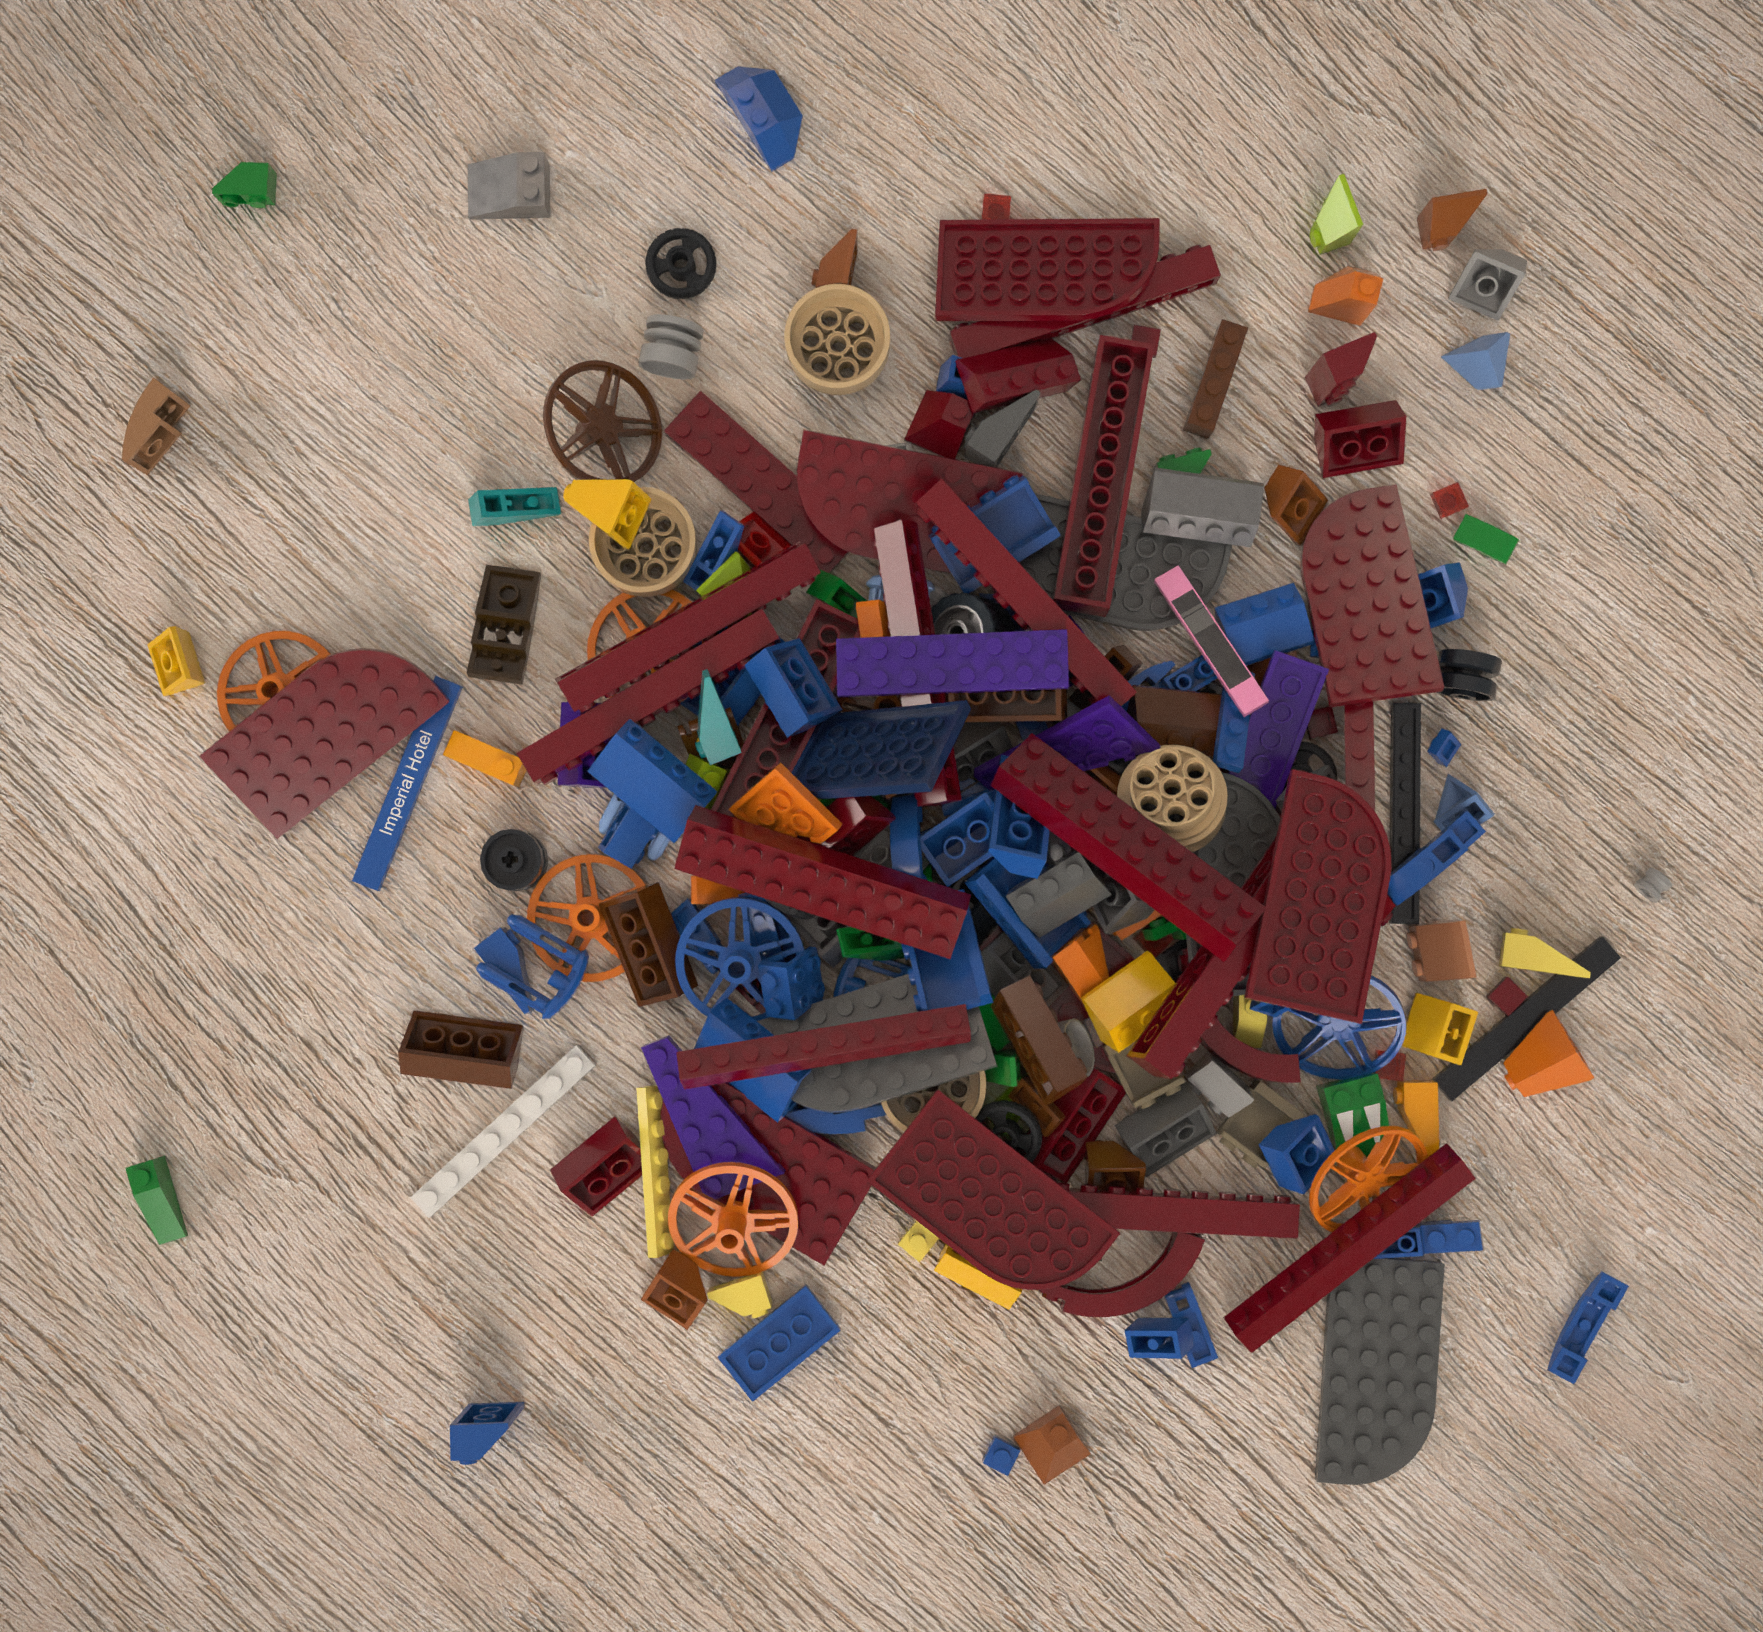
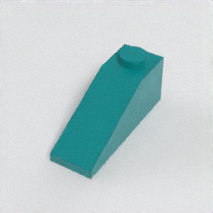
[468,487,561,526]
[695,669,742,765]

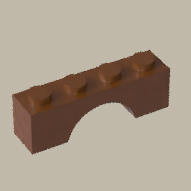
[1183,319,1249,439]

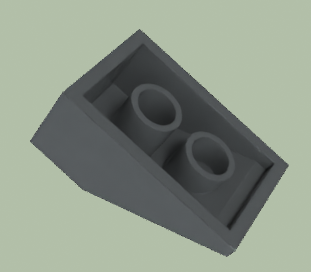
[964,390,1040,467]

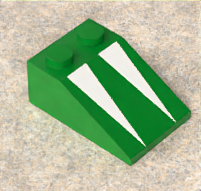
[1316,1073,1389,1157]

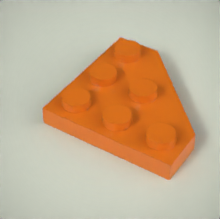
[729,762,842,844]

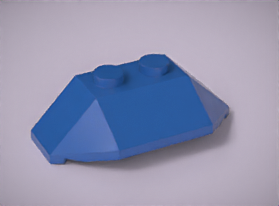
[715,66,803,172]

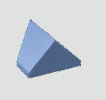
[1441,332,1510,390]
[1433,774,1495,831]

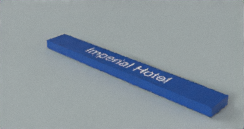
[352,676,463,891]

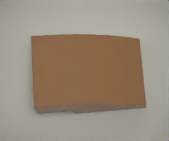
[122,377,191,476]

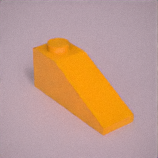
[443,730,527,788]
[1393,1080,1439,1157]

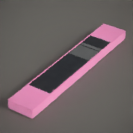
[1154,565,1269,717]

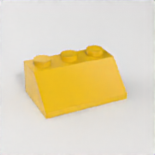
[1081,951,1176,1053]
[934,1243,1023,1310]

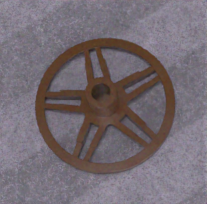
[543,360,662,482]

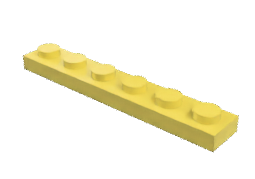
[636,1084,674,1258]

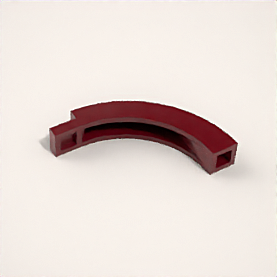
[1173,948,1301,1083]
[1039,1232,1205,1317]

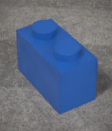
[598,803,659,869]
[1124,1318,1195,1359]

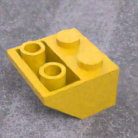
[1402,993,1478,1065]

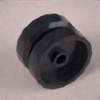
[1437,649,1502,701]
[480,829,548,891]

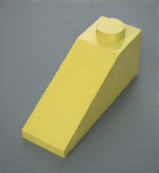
[1499,928,1591,978]

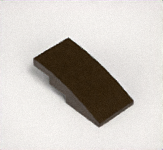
[466,564,541,685]

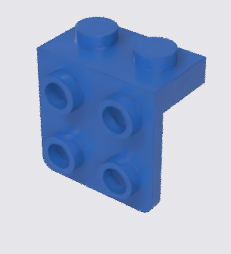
[758,946,825,1020]

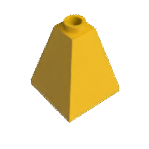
[563,479,652,550]

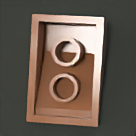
[1406,920,1477,982]

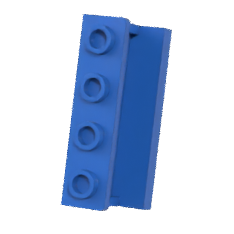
[928,475,1061,593]
[587,719,717,843]
[965,856,1091,969]
[901,889,994,1012]
[694,998,812,1123]

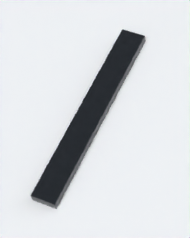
[1389,703,1421,924]
[1432,937,1621,1101]

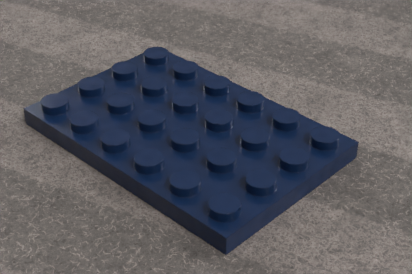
[791,700,971,799]

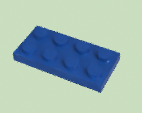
[718,1284,841,1402]

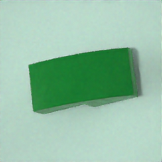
[1453,514,1519,565]

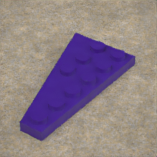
[974,696,1161,789]
[641,1035,786,1199]

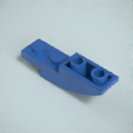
[1121,655,1217,712]
[1387,810,1486,906]
[785,1103,886,1134]
[1373,1219,1484,1259]

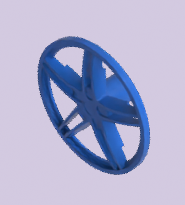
[675,897,805,1021]
[1272,975,1406,1080]

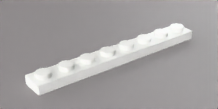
[410,1045,596,1218]

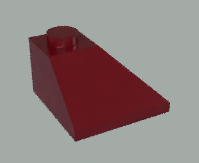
[904,390,976,459]

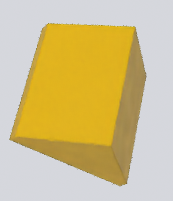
[147,626,205,696]

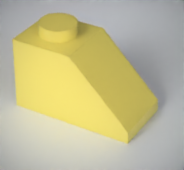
[1233,995,1267,1048]
[707,1272,773,1318]

